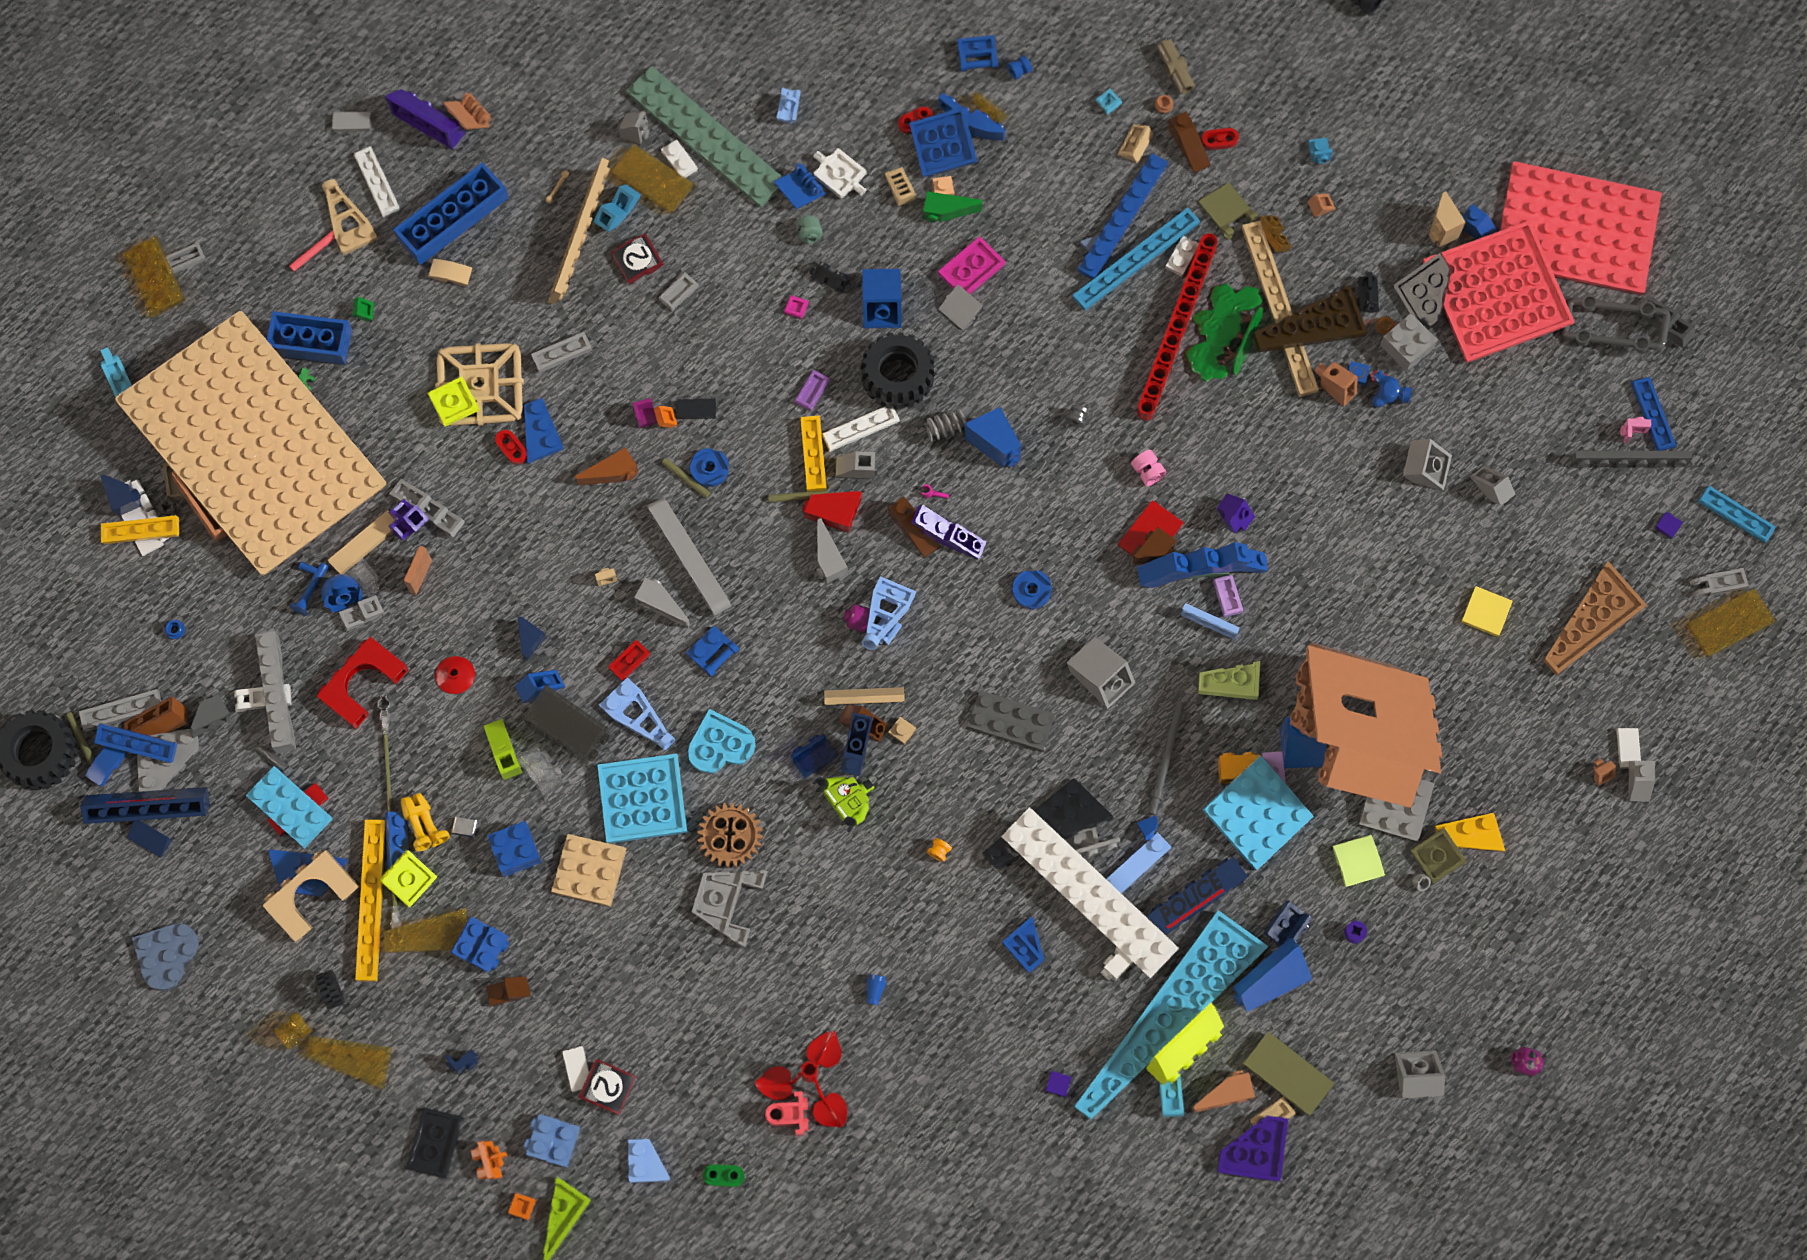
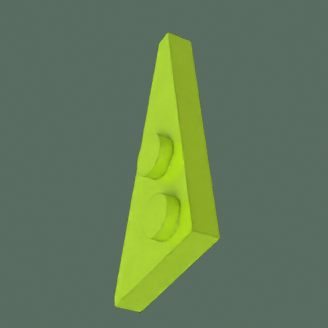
[543,1177,591,1260]

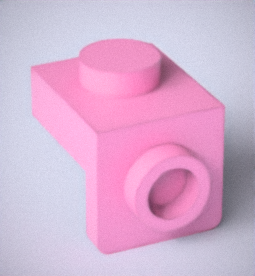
[1620,417,1651,443]

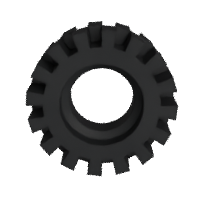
[315,969,345,1010]

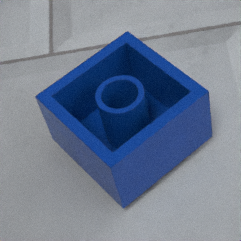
[487,821,542,877]

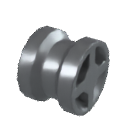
[1066,404,1089,427]

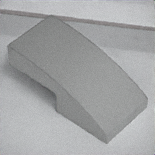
[338,595,384,632]

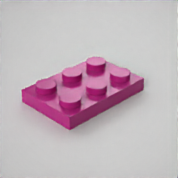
[938,236,1006,294]

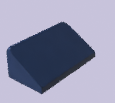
[127,820,172,858]

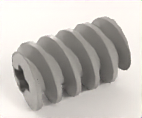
[926,409,967,442]

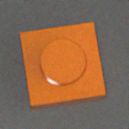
[654,406,677,428]
[508,1193,536,1220]

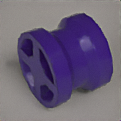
[1344,921,1367,944]

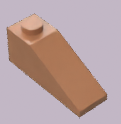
[1192,1071,1255,1113]

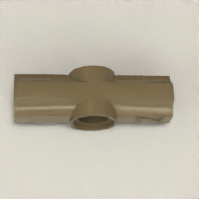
[1157,39,1195,95]

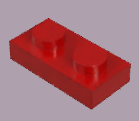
[608,639,651,682]

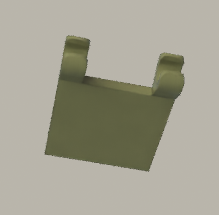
[1198,183,1258,240]

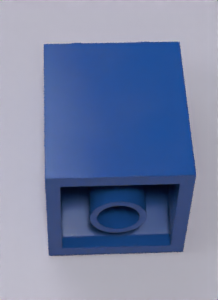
[862,269,902,328]
[965,407,1022,467]
[1280,717,1327,768]

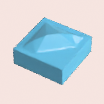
[1096,88,1122,114]

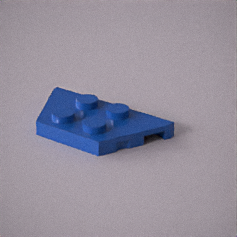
[269,849,347,897]

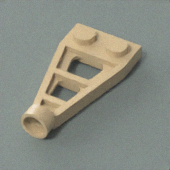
[322,179,378,255]

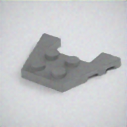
[692,870,768,948]

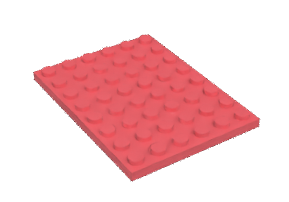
[1500,161,1662,296]

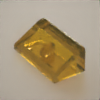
[973,92,1009,124]

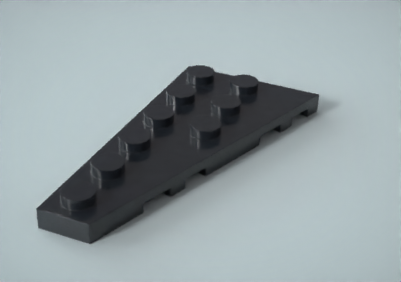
[982,778,1114,869]

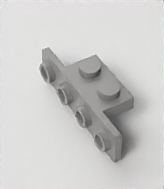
[1065,827,1121,857]

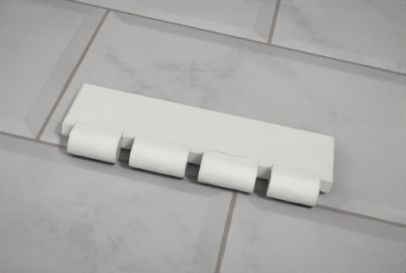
[121,480,169,556]

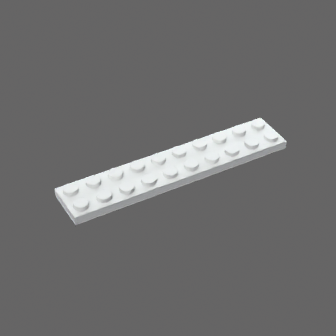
[1002,807,1179,978]

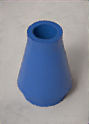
[866,974,887,1005]

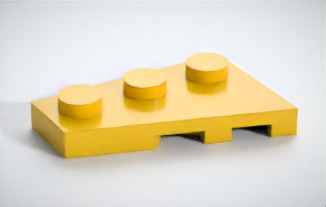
[1435,813,1505,852]

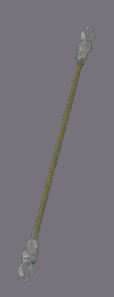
[378,695,403,947]

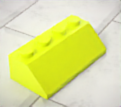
[1146,1003,1224,1086]

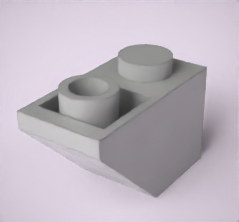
[619,111,650,145]
[836,451,875,479]

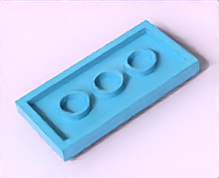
[246,766,333,849]

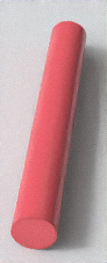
[289,230,335,271]

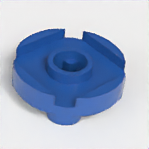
[690,448,729,487]
[1012,570,1052,610]

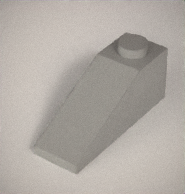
[816,518,848,583]
[634,578,690,628]

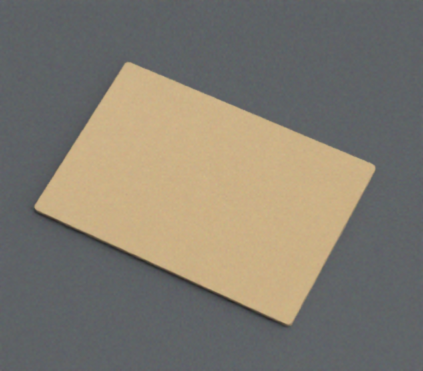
[115,311,386,575]

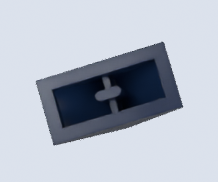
[518,617,546,660]

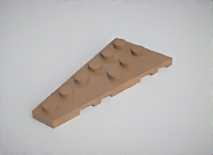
[1543,561,1647,676]

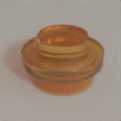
[1375,316,1395,335]

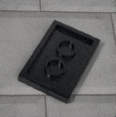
[406,1107,464,1179]

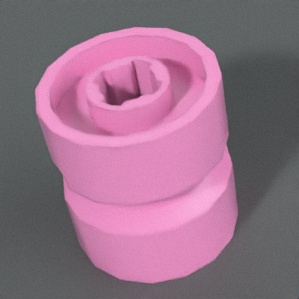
[1131,450,1167,486]

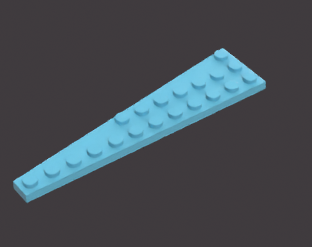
[1074,910,1269,1120]

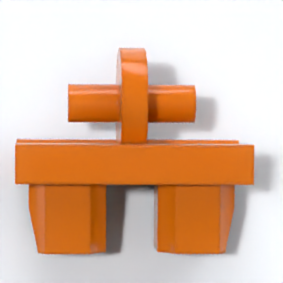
[471,1141,507,1179]

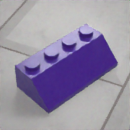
[386,89,465,150]

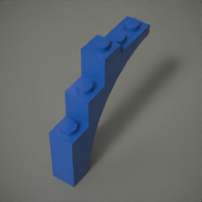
[1137,542,1268,588]

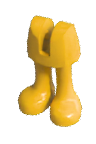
[401,793,450,851]

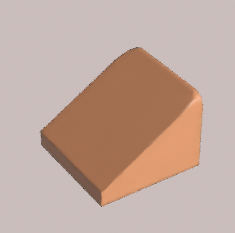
[1307,194,1335,217]

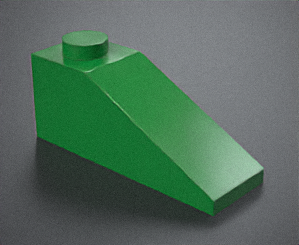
[923,191,983,223]

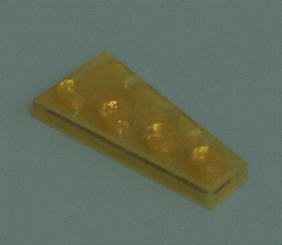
[384,908,467,953]
[306,1036,392,1089]

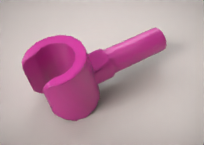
[921,484,949,499]

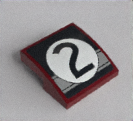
[611,234,664,284]
[578,1059,636,1115]

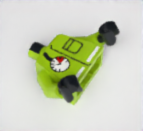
[813,777,874,832]

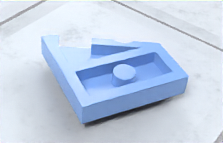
[628,1139,670,1183]

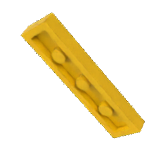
[801,415,826,492]
[101,515,179,544]

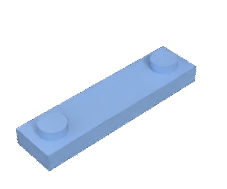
[1106,832,1171,894]

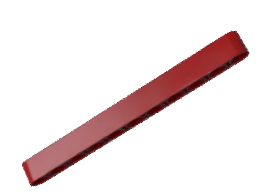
[1137,233,1218,421]

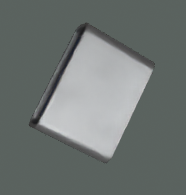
[451,817,478,837]

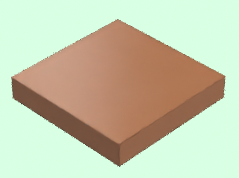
[404,546,432,595]

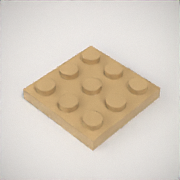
[551,834,627,907]

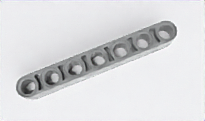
[646,497,731,616]

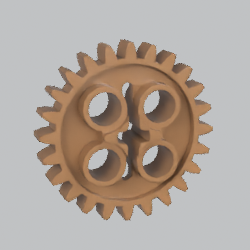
[697,802,763,868]

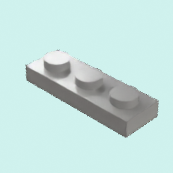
[531,332,592,373]

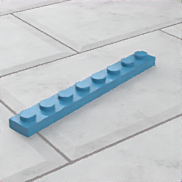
[1073,208,1200,311]

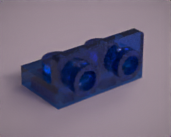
[791,734,838,779]

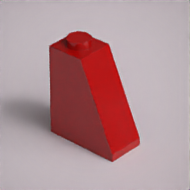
[802,491,862,533]

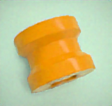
[927,838,952,862]

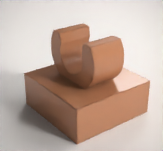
[1593,758,1616,786]

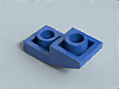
[85,746,127,786]

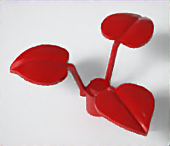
[755,1031,847,1128]

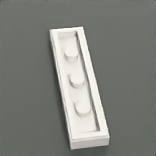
[353,146,400,217]
[822,406,900,452]

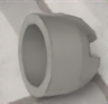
[1412,873,1431,891]

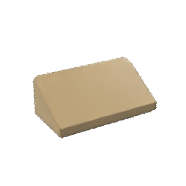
[1118,124,1153,163]

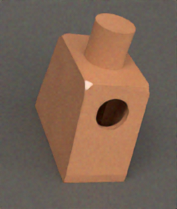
[1315,362,1358,407]

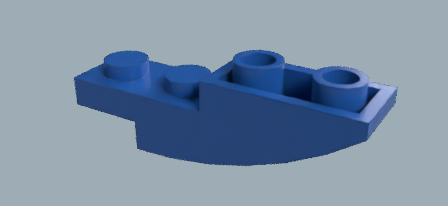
[938,93,1006,141]

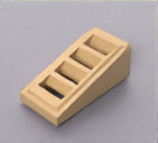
[885,167,916,206]

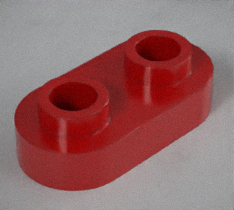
[898,107,933,134]
[1201,128,1239,150]
[495,430,527,465]

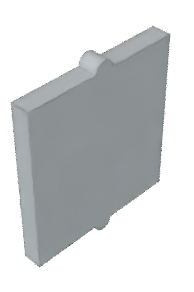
[939,284,983,330]

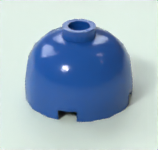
[321,574,363,613]

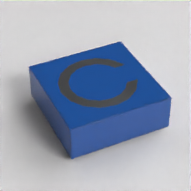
[1348,361,1370,385]

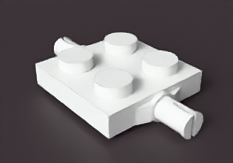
[813,148,866,199]

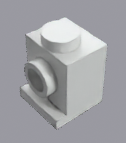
[1101,947,1133,982]

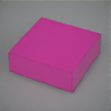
[784,295,809,320]

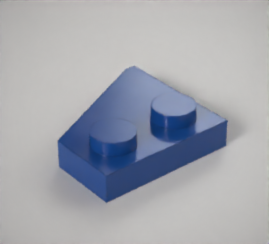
[1002,916,1044,974]

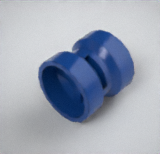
[1007,55,1032,80]

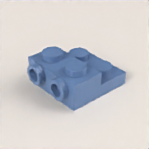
[524,1114,580,1168]

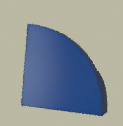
[1137,815,1158,841]

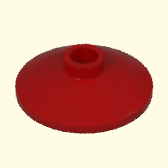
[435,656,475,694]

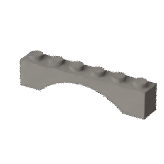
[255,631,296,753]

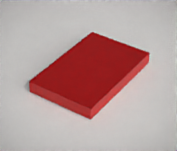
[1118,500,1184,564]

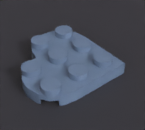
[132,924,199,991]

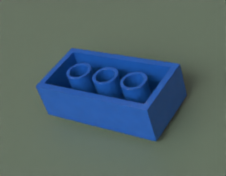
[267,311,352,365]

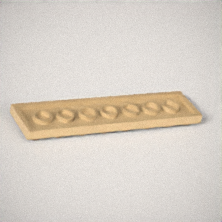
[548,158,610,304]

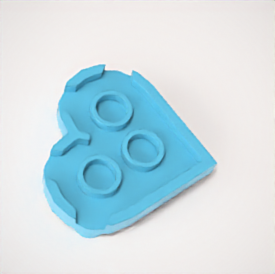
[688,709,756,773]

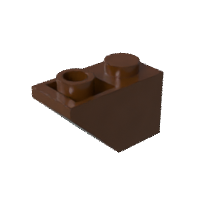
[1133,527,1177,564]
[839,704,888,742]

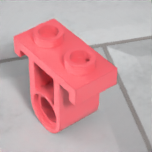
[766,1092,808,1136]

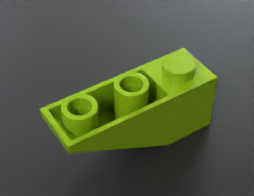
[484,719,523,780]

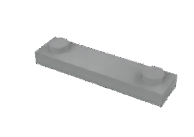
[79,689,162,732]

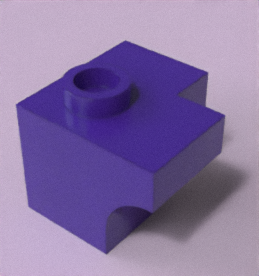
[1217,493,1255,533]
[388,499,429,541]

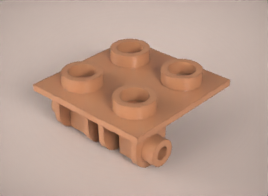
[443,93,491,129]

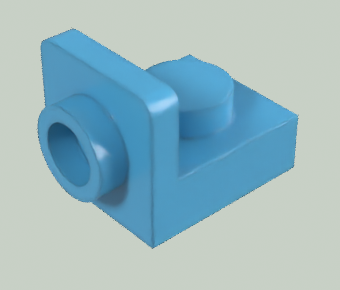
[1308,137,1333,164]

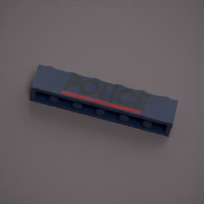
[80,787,210,824]
[1143,857,1248,936]

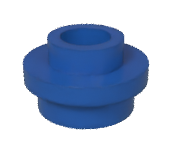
[165,620,185,640]

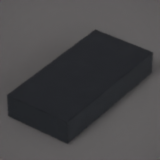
[677,398,716,419]

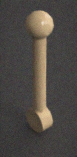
[546,171,569,203]

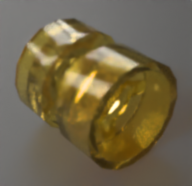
[273,1011,313,1050]

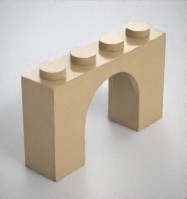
[262,850,360,942]

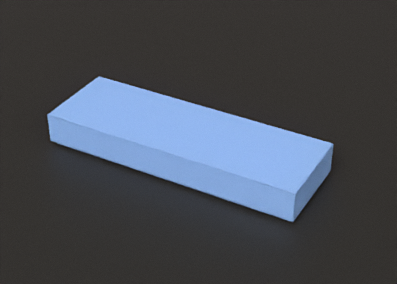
[1181,603,1239,640]

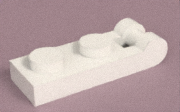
[234,684,291,712]

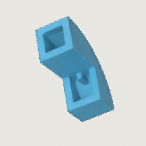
[593,184,641,232]

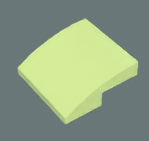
[1332,835,1385,887]

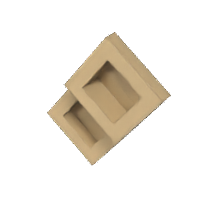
[428,259,472,287]

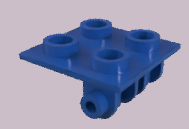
[774,163,826,209]

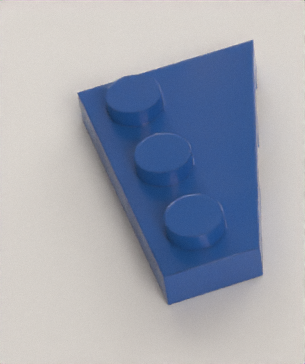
[524,398,564,464]

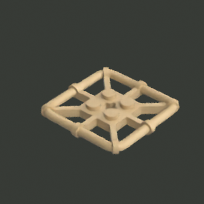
[435,343,524,426]

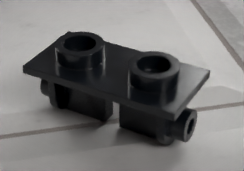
[809,261,849,292]
[1358,272,1379,312]

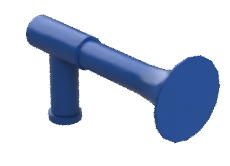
[289,561,328,616]

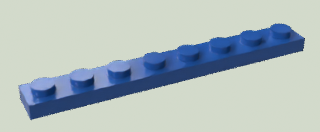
[1078,153,1168,280]

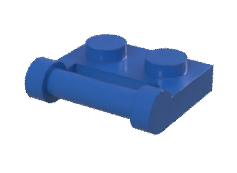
[957,35,998,72]
[686,626,739,677]

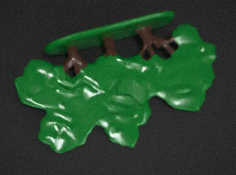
[1184,283,1263,382]

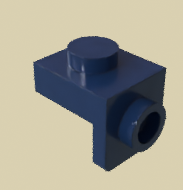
[445,1049,479,1075]

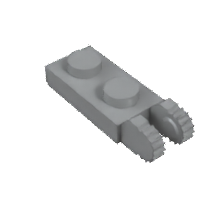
[1690,568,1749,597]

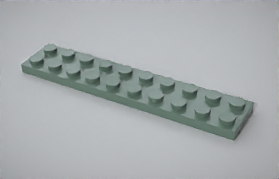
[626,66,782,208]

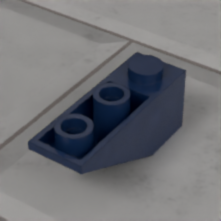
[840,712,873,776]

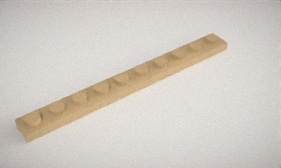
[1242,221,1319,397]

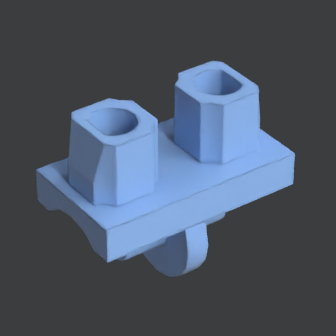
[777,88,800,123]

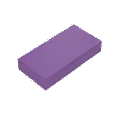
[794,370,830,411]

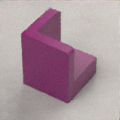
[632,398,658,428]

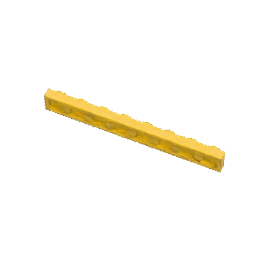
[355,820,386,982]

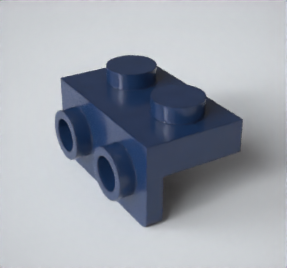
[1264,901,1312,947]

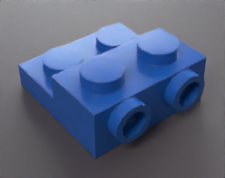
[450,916,509,972]

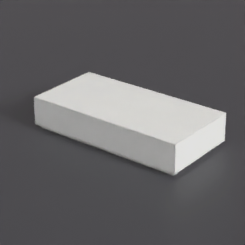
[1617,728,1641,769]
[562,1046,589,1092]

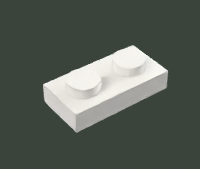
[661,140,698,180]
[1165,236,1199,276]

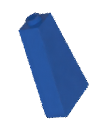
[1233,938,1312,1012]

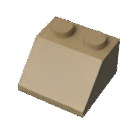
[1429,192,1465,247]

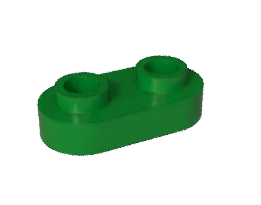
[703,1164,745,1187]

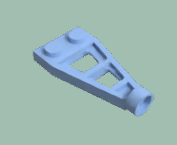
[862,577,916,650]
[599,678,675,750]

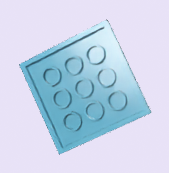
[597,754,687,844]
[1202,756,1314,870]

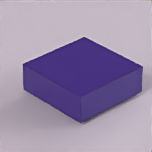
[1655,512,1683,539]
[1046,1071,1071,1098]

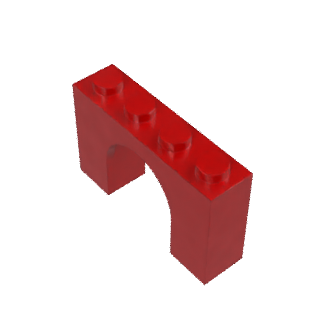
[317,637,408,730]

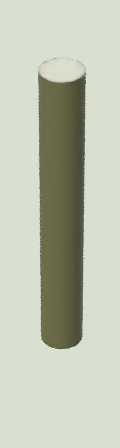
[662,458,711,498]
[769,490,827,503]
[65,712,95,767]

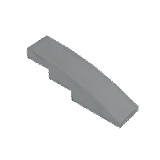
[389,479,465,537]

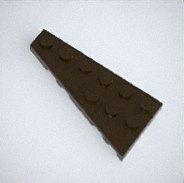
[1253,285,1367,353]

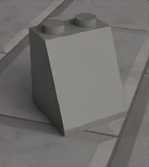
[1067,637,1135,709]

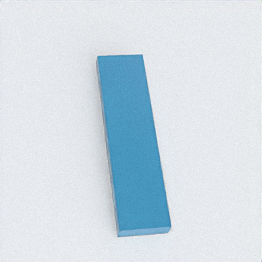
[1698,485,1776,543]

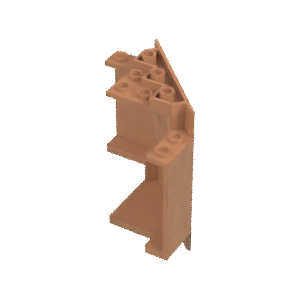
[1290,642,1442,808]

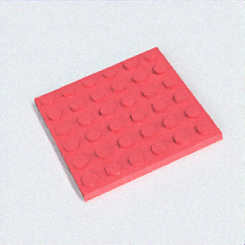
[1423,221,1575,363]

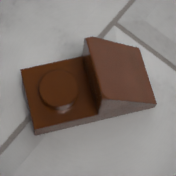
[486,976,531,1007]

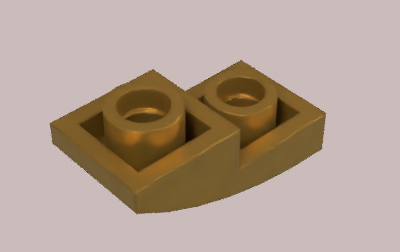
[1260,215,1292,252]

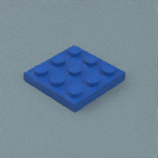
[909,107,978,178]

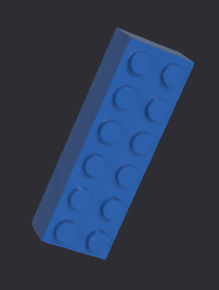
[393,162,509,265]

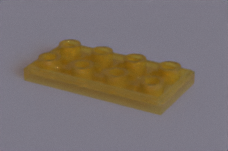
[611,144,694,214]
[122,236,186,318]
[1686,588,1776,658]

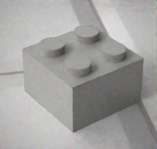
[1380,314,1438,372]

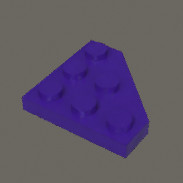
[1217,1115,1288,1182]

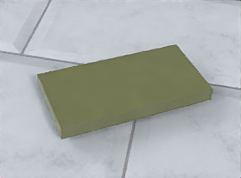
[1243,1032,1335,1116]

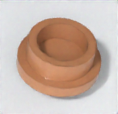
[1155,95,1173,113]

